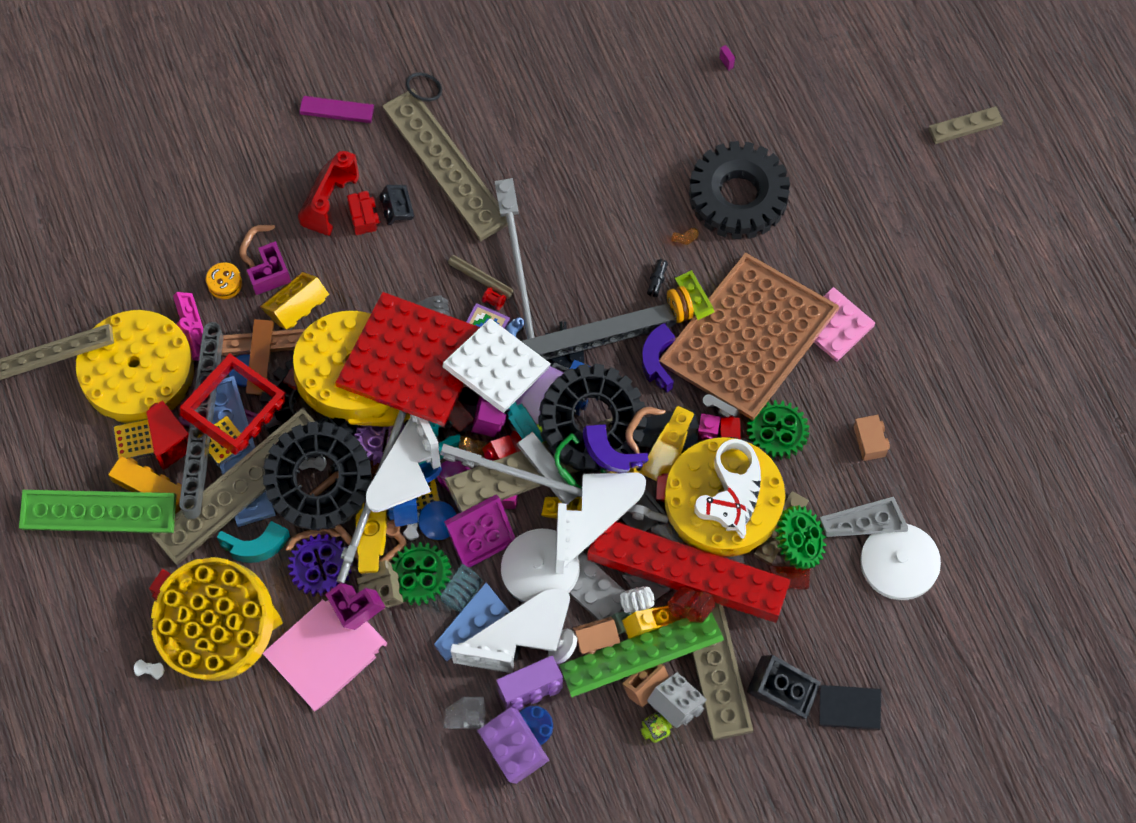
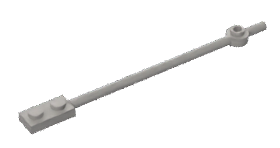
[495,178,535,339]
[336,410,406,584]
[440,444,668,524]

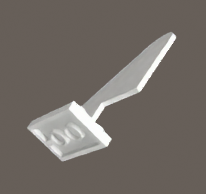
[366,414,441,512]
[555,473,646,574]
[451,589,570,673]

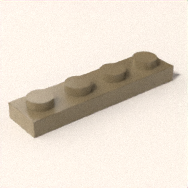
[928,107,1003,144]
[754,491,809,566]

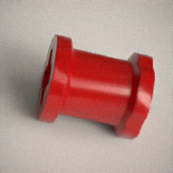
[482,288,506,311]

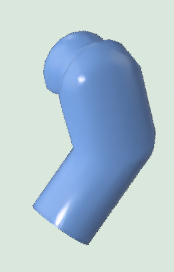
[506,317,524,337]

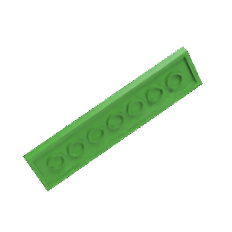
[19,490,177,533]
[560,609,724,697]

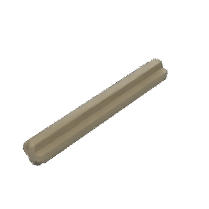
[448,255,513,299]

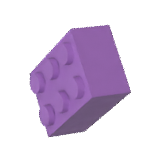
[497,655,563,711]
[477,707,550,784]

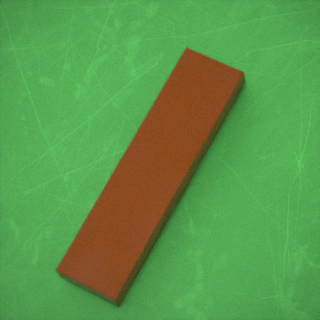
[246,319,274,396]

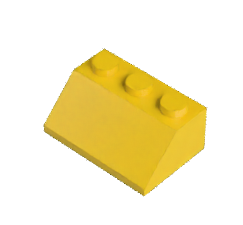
[260,272,329,330]

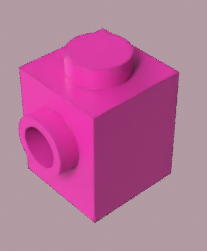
[698,413,720,441]

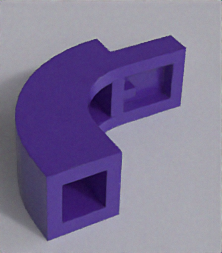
[642,323,675,393]
[583,424,648,473]

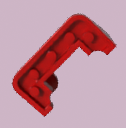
[298,151,359,236]

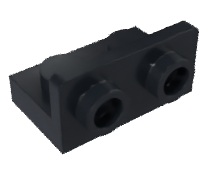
[379,185,415,225]

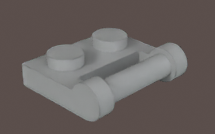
[703,394,738,418]

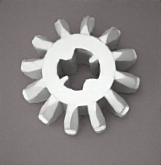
[620,587,654,613]

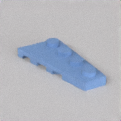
[434,583,510,662]

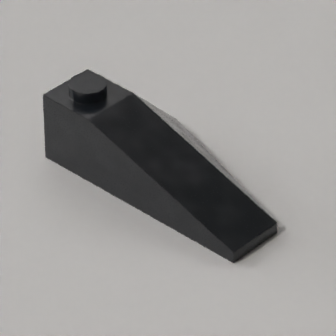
[637,410,699,455]

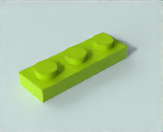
[675,270,715,320]

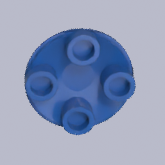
[418,501,457,540]
[519,706,553,745]

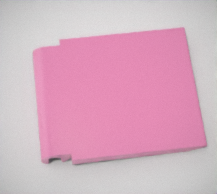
[263,600,387,711]

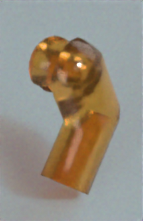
[671,228,699,245]

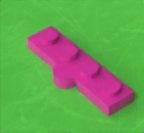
[173,292,211,361]

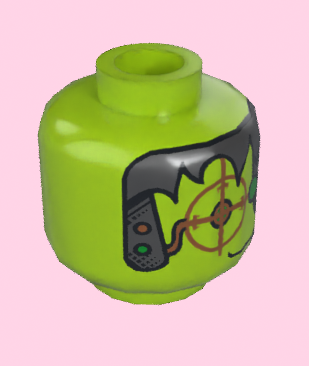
[640,712,672,743]

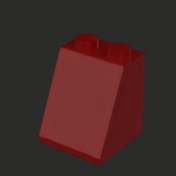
[146,400,189,471]

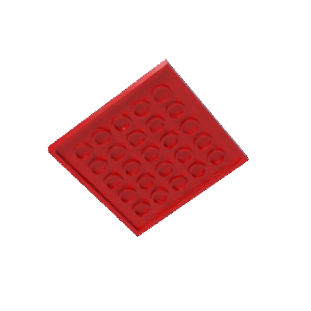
[335,292,481,426]

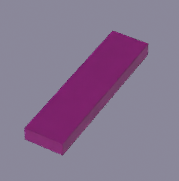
[300,96,374,123]

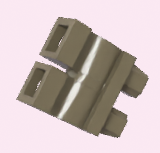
[357,560,403,609]

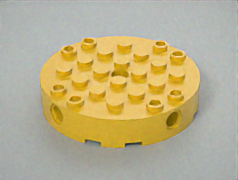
[76,310,194,423]
[293,311,392,421]
[665,437,785,557]
[151,557,274,681]

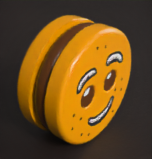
[206,262,242,299]
[667,286,694,323]

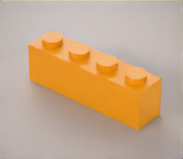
[108,456,182,515]

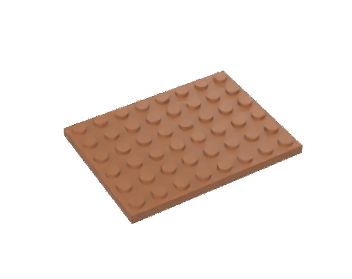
[659,252,839,420]

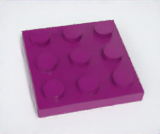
[444,494,515,570]

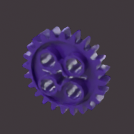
[288,534,353,597]

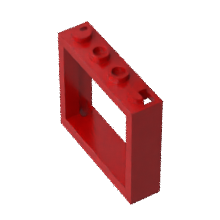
[180,353,285,456]

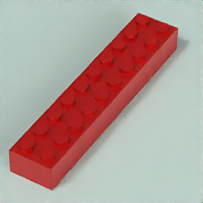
[587,522,790,623]

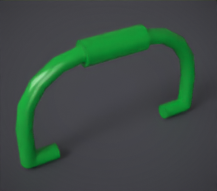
[554,433,607,489]

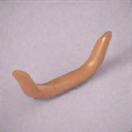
[240,225,275,268]
[625,407,666,454]
[286,529,341,551]

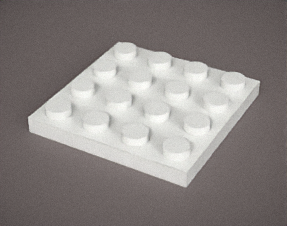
[442,319,551,413]

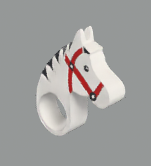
[694,439,761,539]

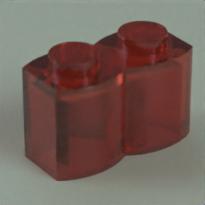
[667,587,716,623]

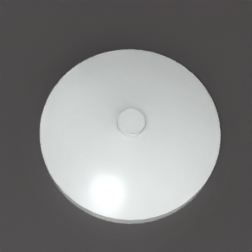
[861,524,940,600]
[501,529,580,603]

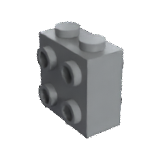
[647,673,707,728]

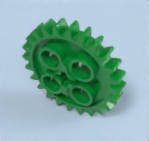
[747,400,810,460]
[775,505,826,570]
[391,542,452,606]

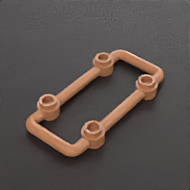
[310,471,407,562]

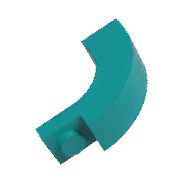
[217,521,290,563]

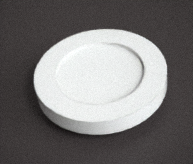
[548,629,577,664]

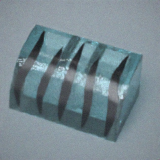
[441,564,483,613]

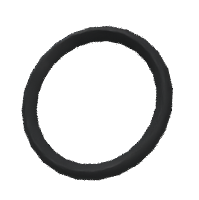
[406,72,442,101]

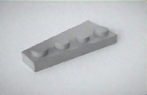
[820,497,908,537]

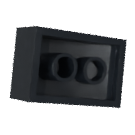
[746,655,821,719]

